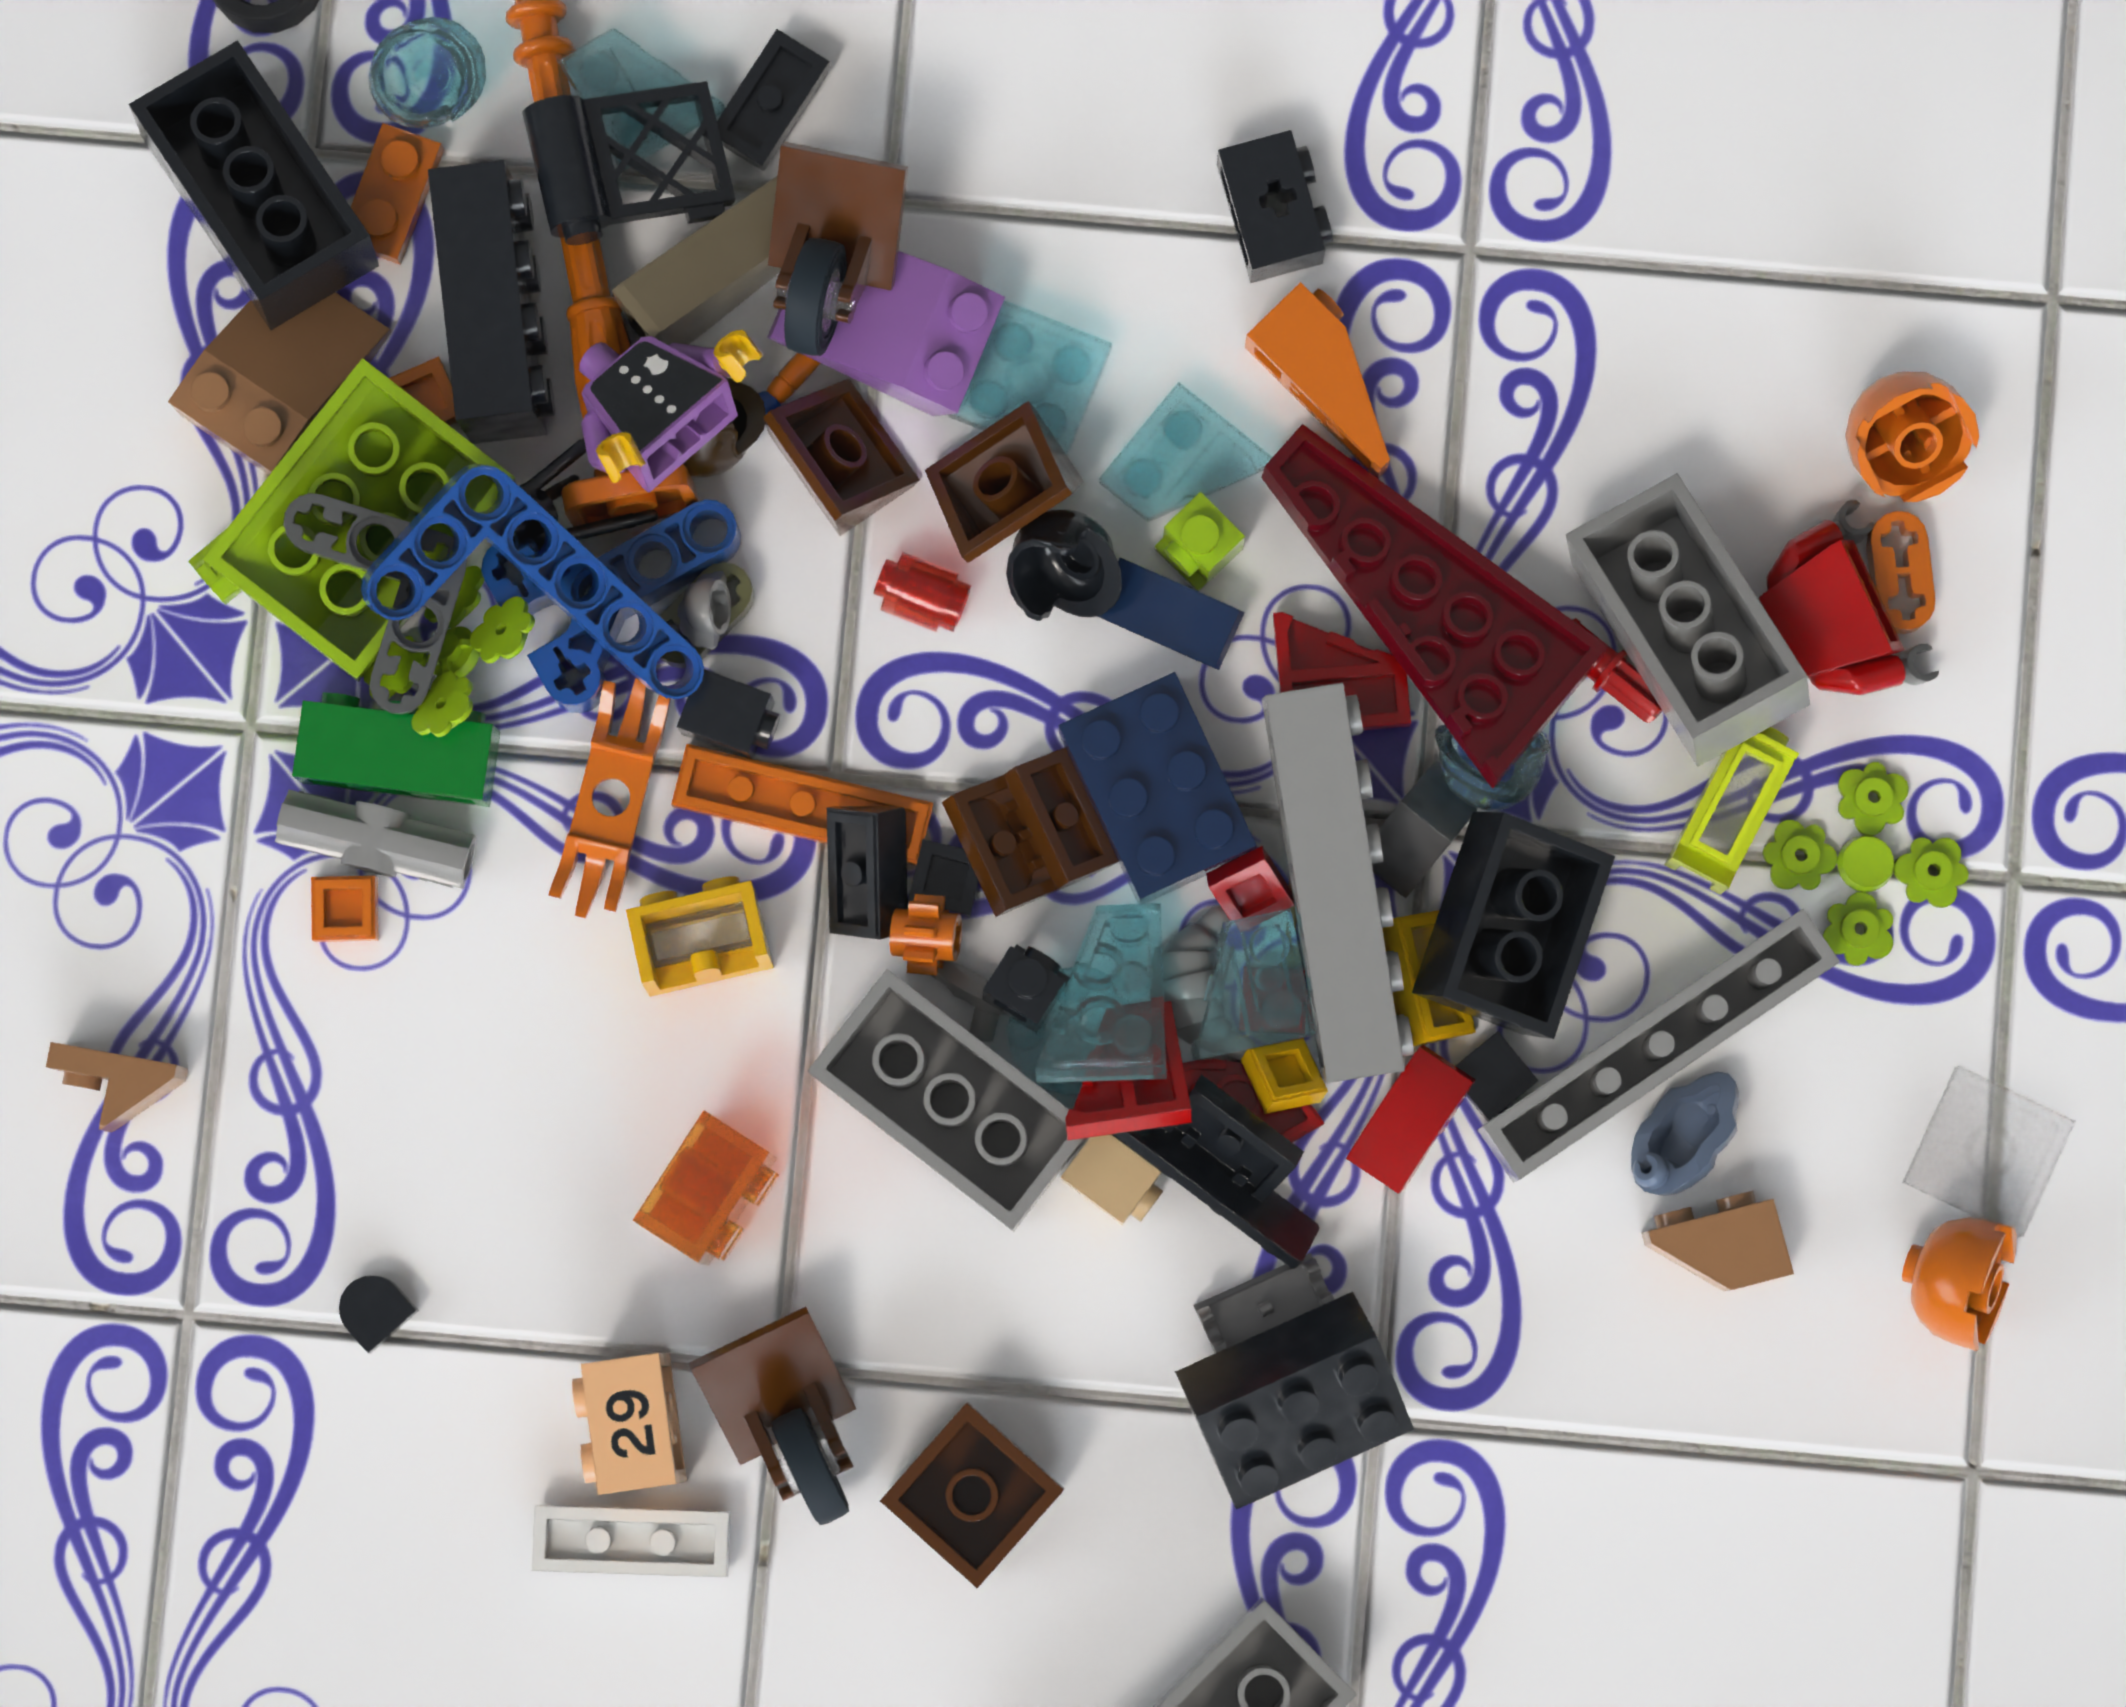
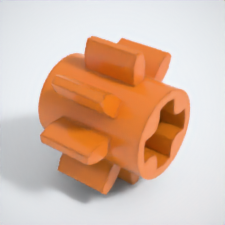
[889,894,962,976]

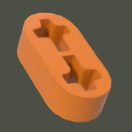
[1866,511,1935,634]

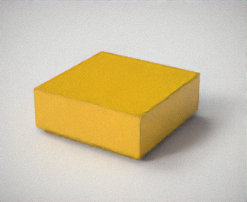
[1241,1037,1328,1114]

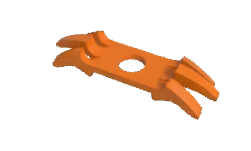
[548,678,671,919]

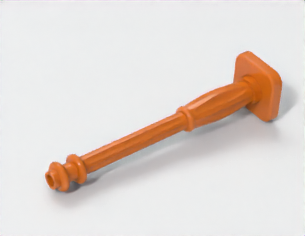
[505,0,699,527]

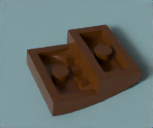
[942,747,1119,917]

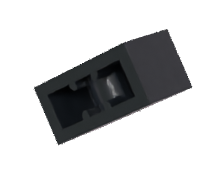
[1217,130,1333,283]

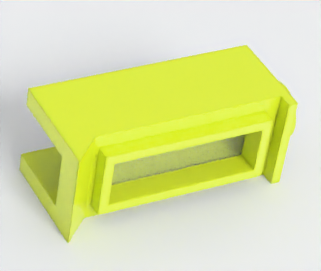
[1664,727,1799,895]

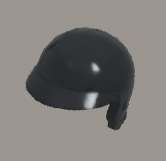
[1006,509,1122,621]

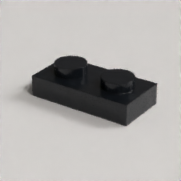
[717,29,831,171]

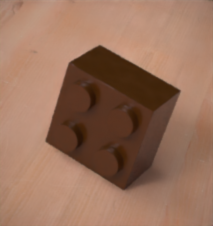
[880,1402,1065,1589]

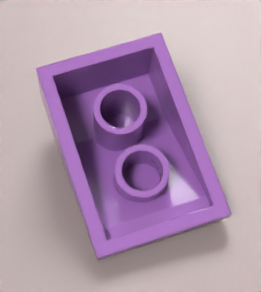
[767,251,1005,416]

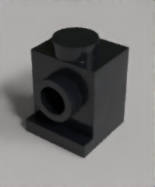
[982,944,1071,1033]

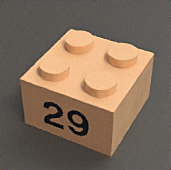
[572,1353,687,1495]

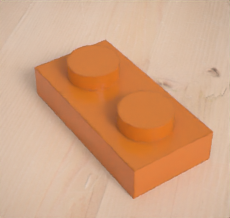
[351,123,444,265]

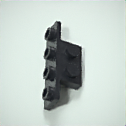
[1111,1074,1320,1269]

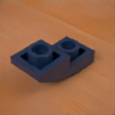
[1097,557,1245,670]

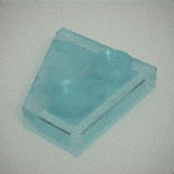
[1099,382,1273,522]

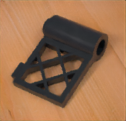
[522,81,736,245]

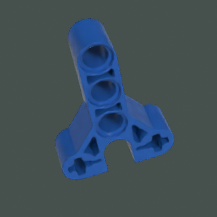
[481,499,741,713]

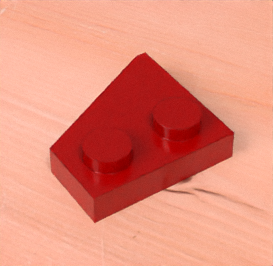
[1272,612,1411,730]
[1065,1001,1192,1140]

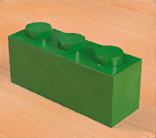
[292,692,501,807]

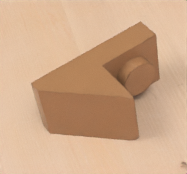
[46,1042,188,1133]

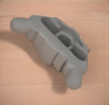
[1149,905,1253,1062]

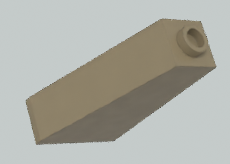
[612,175,781,345]

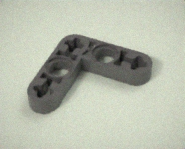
[284,493,467,715]

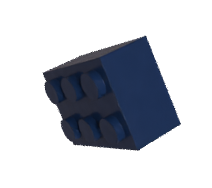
[1058,672,1257,906]

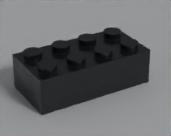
[128,40,379,330]
[428,160,555,444]

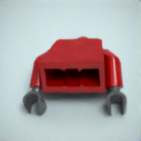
[1758,500,1939,696]

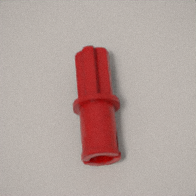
[1573,618,1662,723]

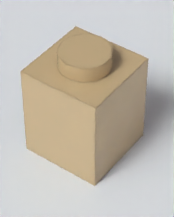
[1060,1134,1163,1226]

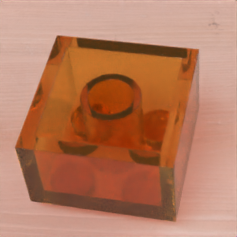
[632,1110,780,1266]

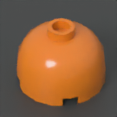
[1845,371,1979,502]
[1902,1217,2017,1351]

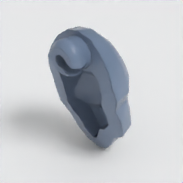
[1631,1071,1739,1196]

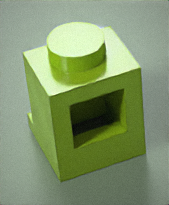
[1154,491,1245,592]

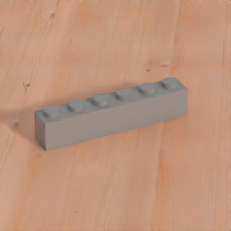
[1477,909,1840,1183]

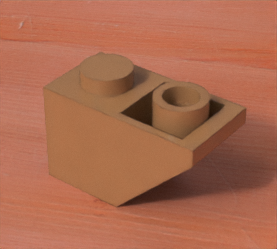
[1641,1190,1794,1292]

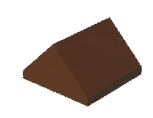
[763,378,920,537]
[925,401,1084,563]

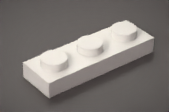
[531,1505,730,1578]

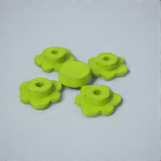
[363,566,535,737]
[1762,762,1969,966]

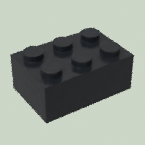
[1412,811,1615,1039]
[1175,1292,1414,1510]

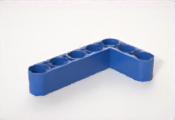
[361,463,704,699]

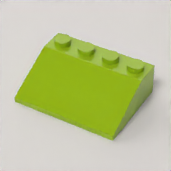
[203,358,516,682]

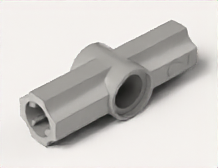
[275,790,477,889]

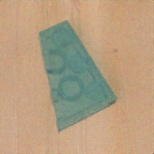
[1035,903,1167,1083]

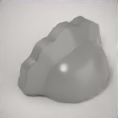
[677,571,731,650]

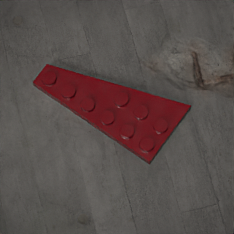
[1261,424,1608,789]

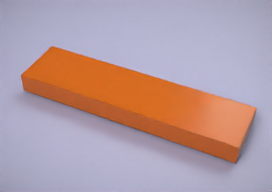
[671,743,934,866]

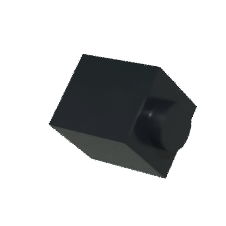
[676,669,781,759]

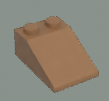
[168,292,392,475]

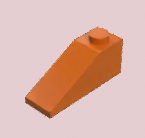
[1245,282,1390,479]

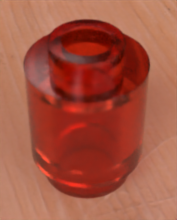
[873,551,972,633]

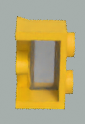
[626,876,774,997]

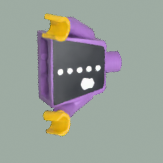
[579,330,763,493]

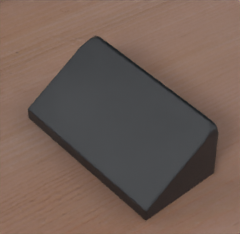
[827,806,908,940]

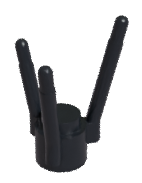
[513,437,658,552]

